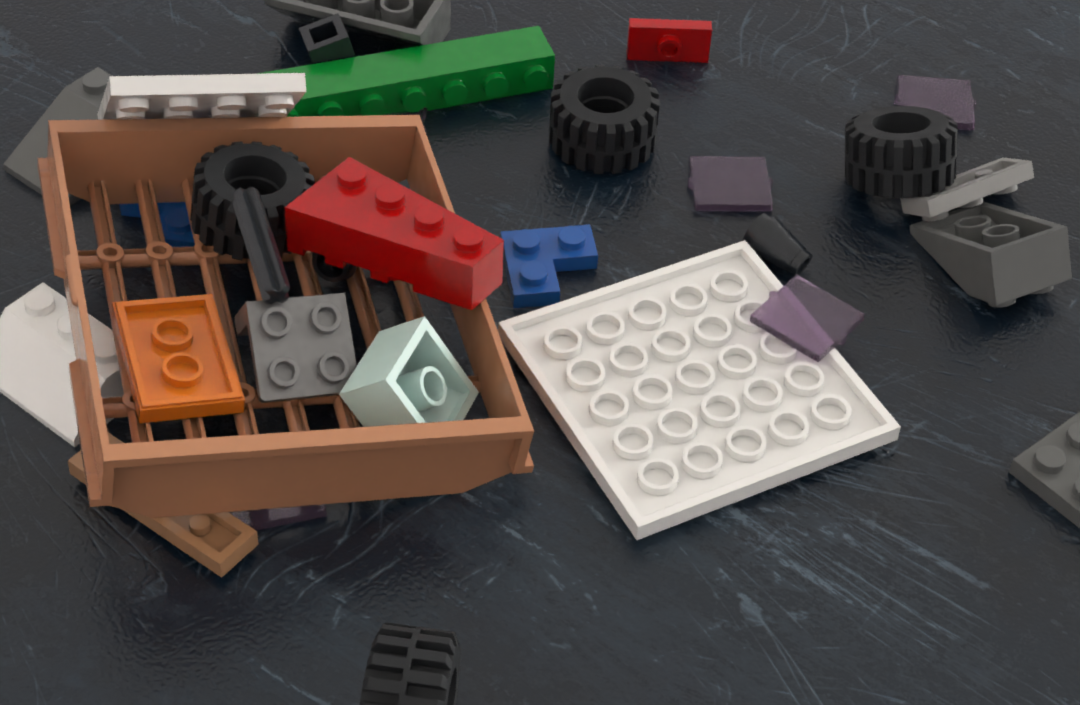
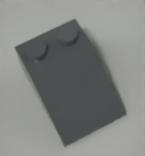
[3,67,112,206]
[909,202,1072,307]

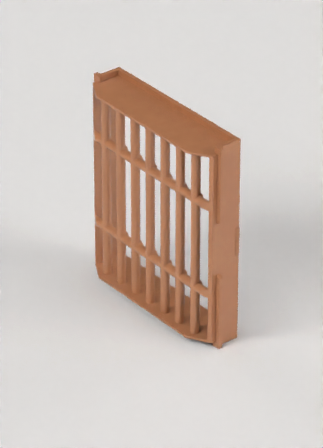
[37,115,534,518]

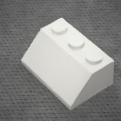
[0,282,124,447]

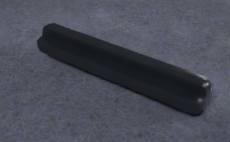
[232,186,290,304]

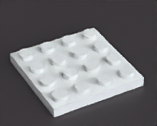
[97,73,306,120]

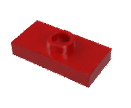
[626,18,712,63]

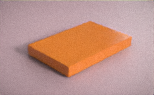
[111,294,245,424]

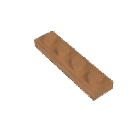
[68,433,259,578]

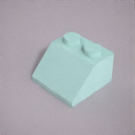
[339,316,479,427]

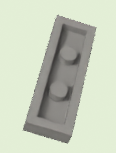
[900,157,1034,221]

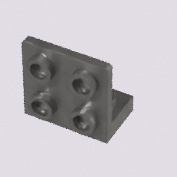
[234,293,357,403]

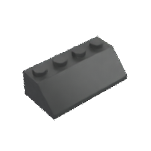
[265,0,451,47]

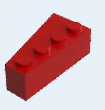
[284,157,504,310]

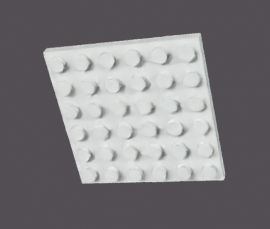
[498,240,901,540]

